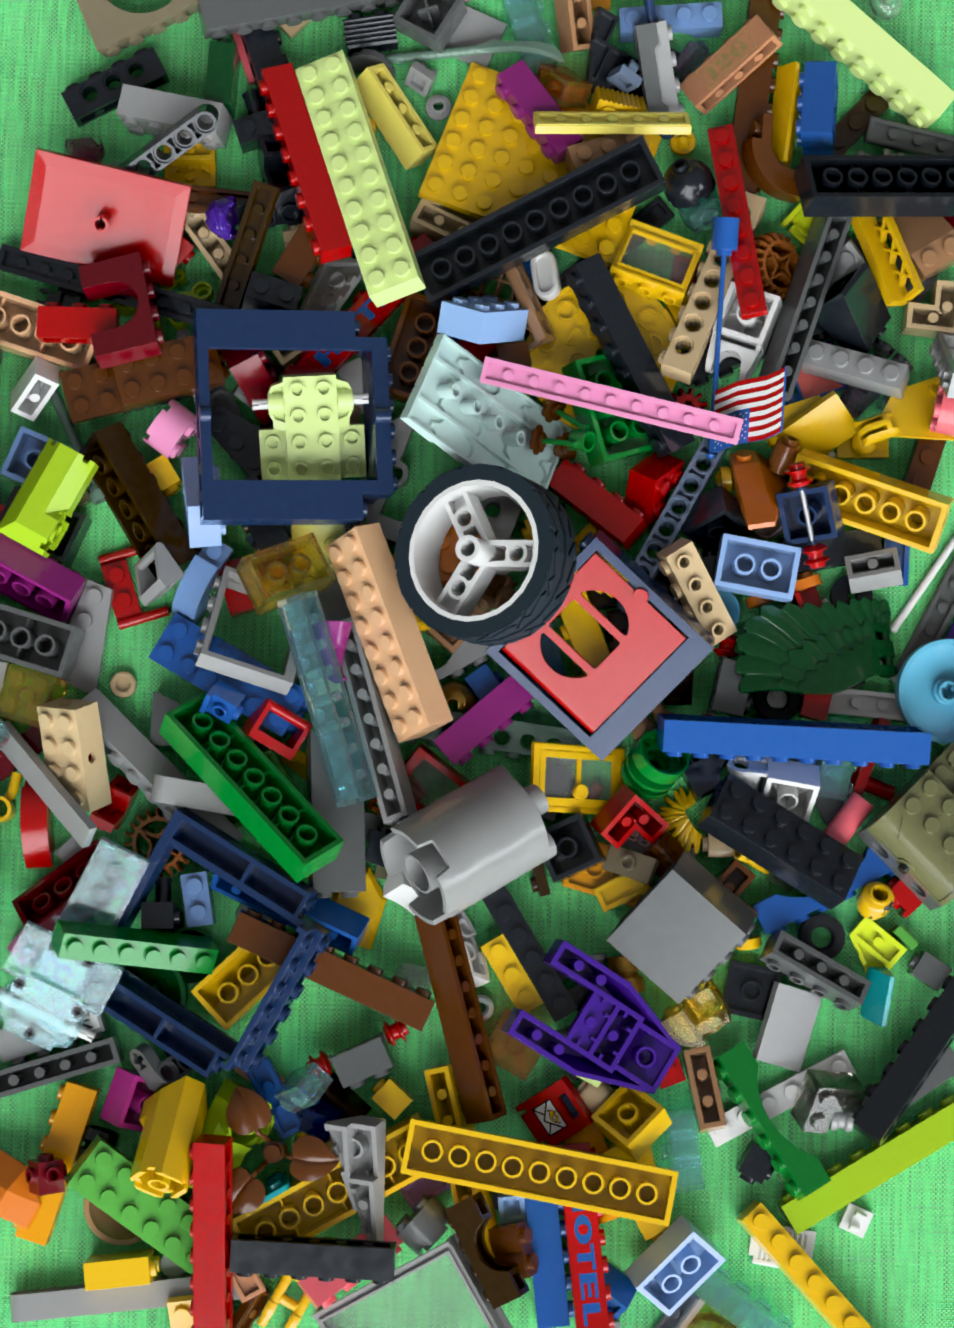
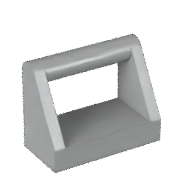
[135,542,185,606]

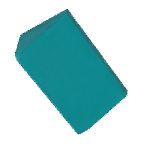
[860,966,895,1027]

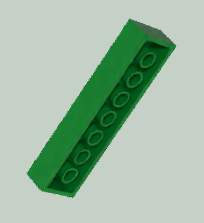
[159,692,344,883]

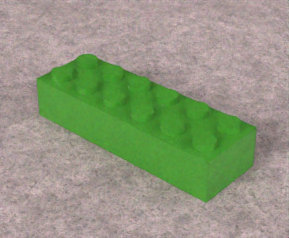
[64,1135,193,1275]

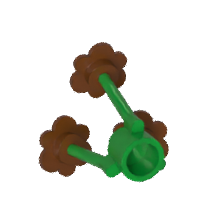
[529,399,596,462]

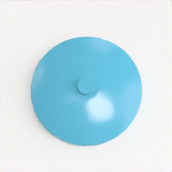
[895,639,954,744]

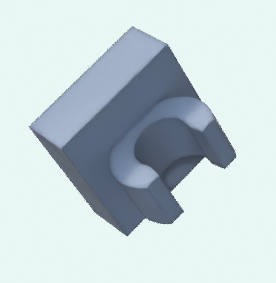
[606,59,643,94]

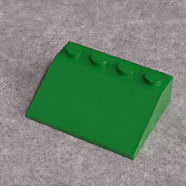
[561,354,653,468]

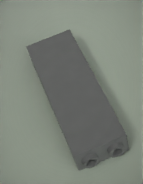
[306,731,366,898]

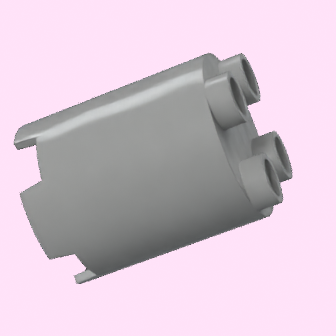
[380,765,557,925]

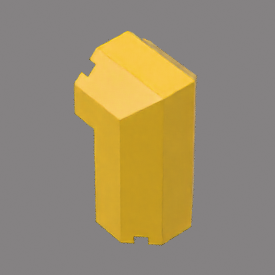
[130,1075,208,1198]

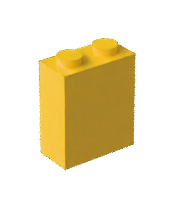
[83,1249,161,1291]

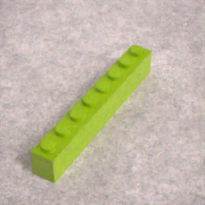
[778,1094,954,1235]

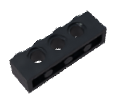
[61,47,170,127]

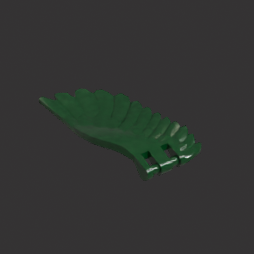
[734,597,897,695]

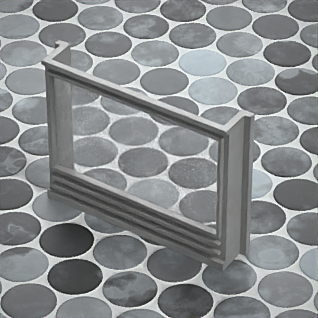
[312,1233,513,1328]

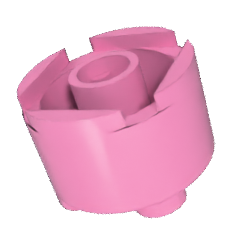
[143,399,197,460]

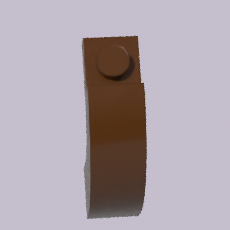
[742,113,800,203]

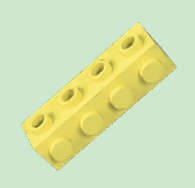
[356,63,438,170]

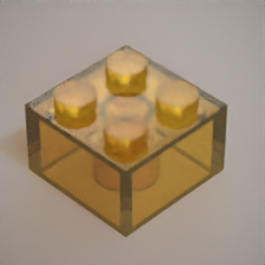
[0,664,68,730]

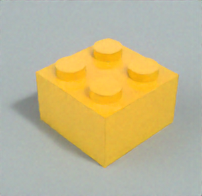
[591,1086,672,1161]

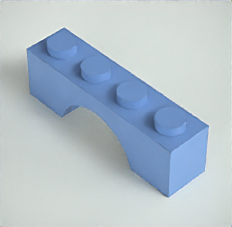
[617,1,723,43]

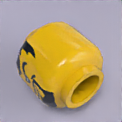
[856,881,894,920]

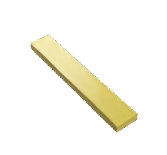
[533,111,692,135]

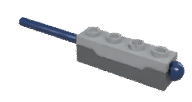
[632,0,684,140]

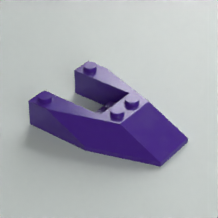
[501,938,681,1094]

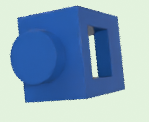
[199,679,246,724]

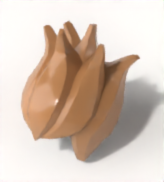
[478,574,518,613]

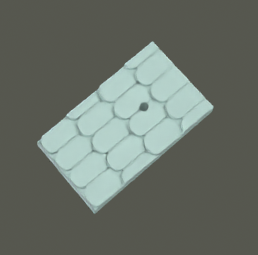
[400,334,571,508]

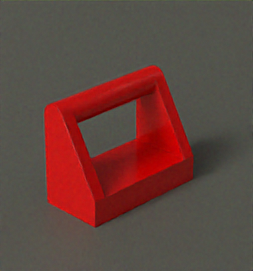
[241,698,312,761]

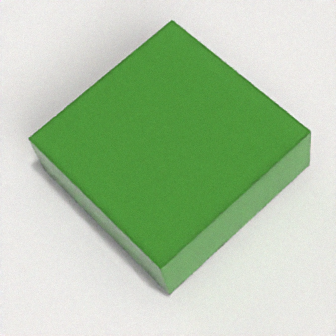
[889,925,919,951]

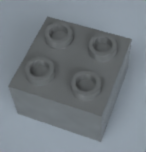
[392,0,467,54]

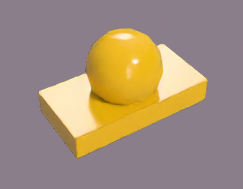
[836,434,889,459]

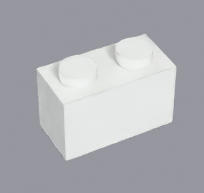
[10,356,59,422]

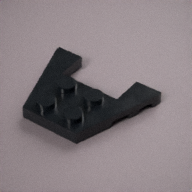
[584,7,682,97]

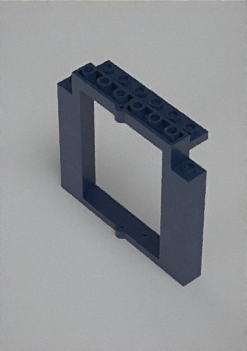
[193,308,398,525]
[75,807,332,1078]

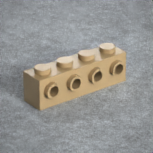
[656,538,737,645]

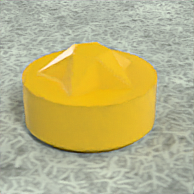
[670,132,696,157]
[715,466,732,492]

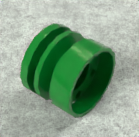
[620,729,690,799]

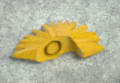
[658,787,702,854]

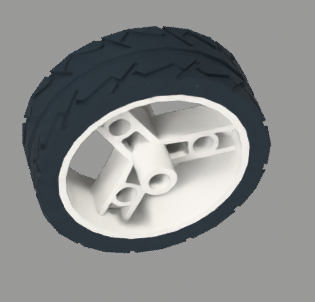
[395,463,577,646]

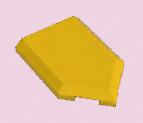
[332,866,387,950]

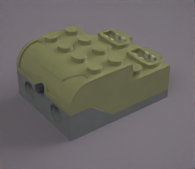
[857,740,954,911]

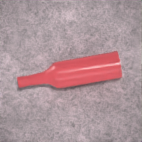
[823,792,874,846]

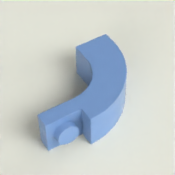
[172,543,233,625]

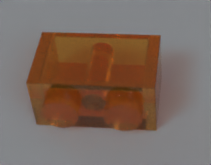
[537,63,593,109]

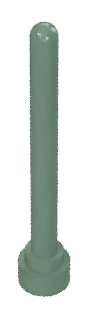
[50,390,105,505]

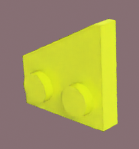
[849,917,907,974]

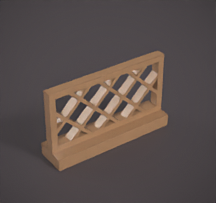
[466,264,557,352]

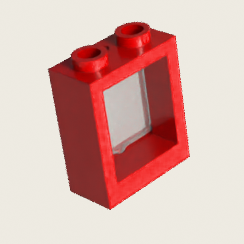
[404,743,470,811]

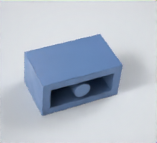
[180,871,216,928]

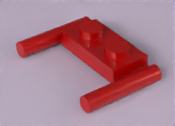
[98,546,170,630]

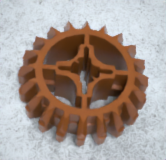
[754,232,801,301]
[124,808,190,878]

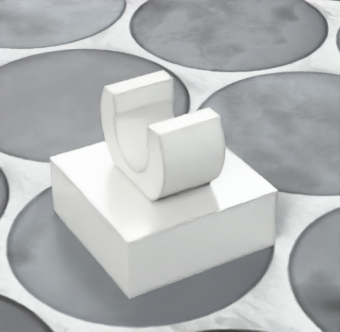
[837,1203,874,1238]

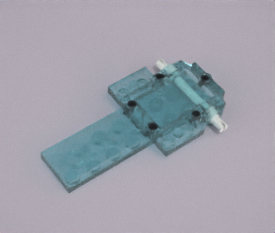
[0,836,151,1051]

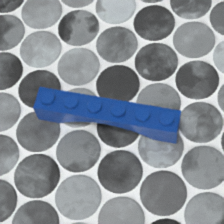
[750,846,895,935]

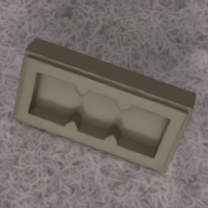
[602,844,660,886]

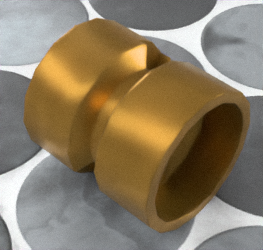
[607,955,645,992]

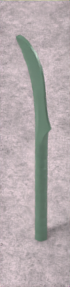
[386,39,564,64]

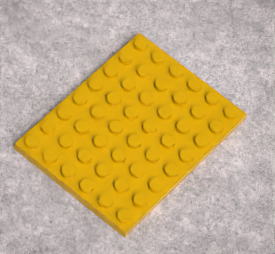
[418,62,662,268]

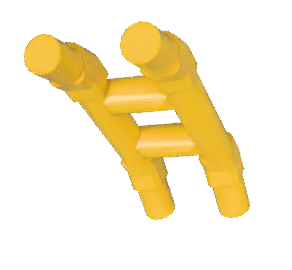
[257,1275,310,1328]

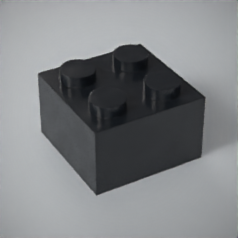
[545,812,606,883]

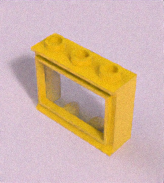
[610,219,705,308]

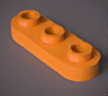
[745,571,822,609]

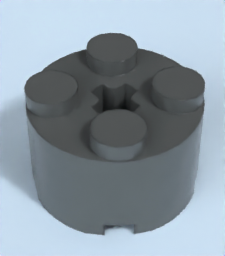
[395,1193,448,1256]

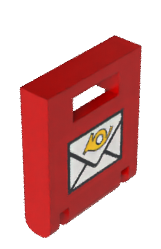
[515,1075,593,1145]

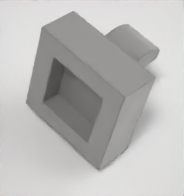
[404,61,437,97]

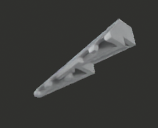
[324,1115,386,1241]

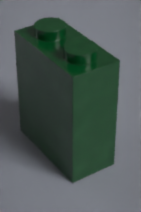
[204,38,240,120]

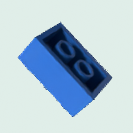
[796,61,839,155]

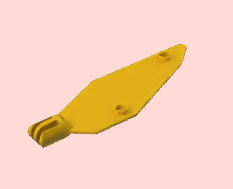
[853,377,954,447]

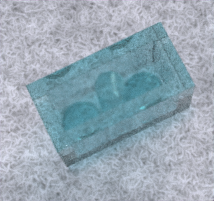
[274,1062,333,1113]

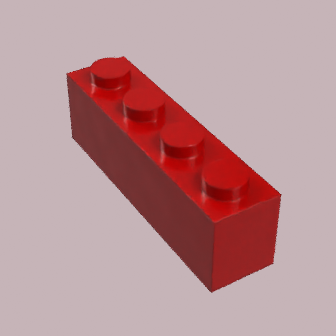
[548,459,647,551]

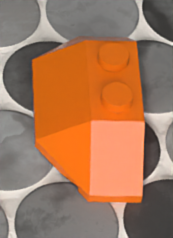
[0,1149,42,1228]

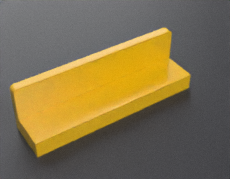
[771,61,801,169]

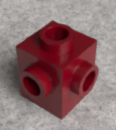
[25,1153,67,1196]

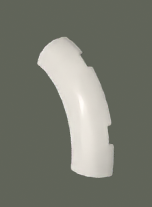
[383,872,490,987]

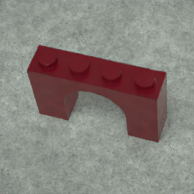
[78,251,165,369]

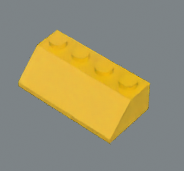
[190,919,281,1031]

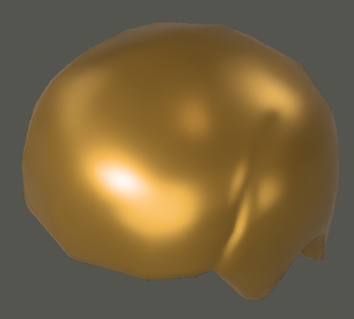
[442,681,477,711]

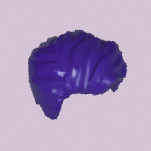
[205,195,238,241]

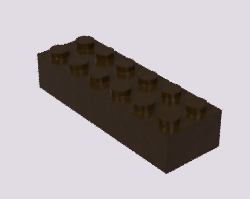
[79,421,198,579]

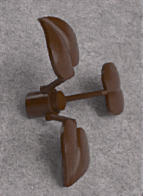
[226,1086,340,1215]

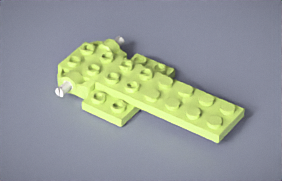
[252,372,369,586]

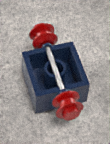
[776,462,844,569]

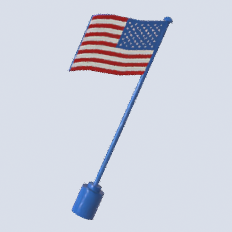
[705,217,787,459]

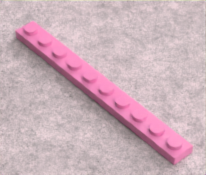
[479,356,744,445]

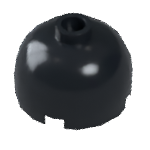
[664,158,716,209]

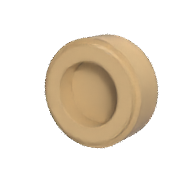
[110,671,137,698]

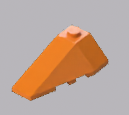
[729,450,786,530]

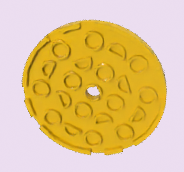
[527,286,681,429]

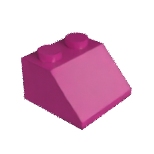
[100,1067,156,1132]

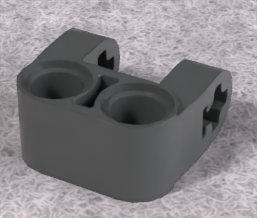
[130,1043,194,1092]

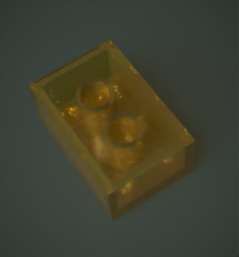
[236,532,336,616]

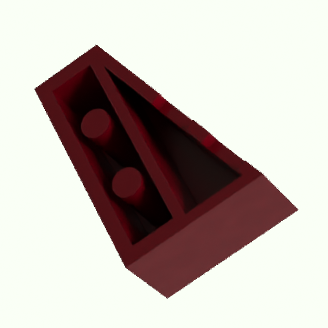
[220,349,279,426]

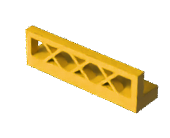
[851,217,924,307]

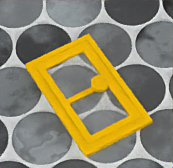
[530,741,625,815]

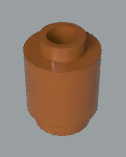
[768,435,802,476]

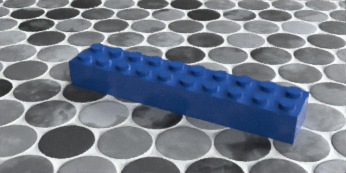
[656,713,932,769]

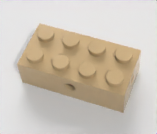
[37,698,112,813]

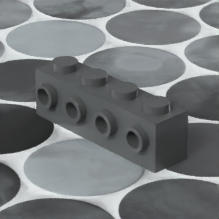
[759,930,871,1011]

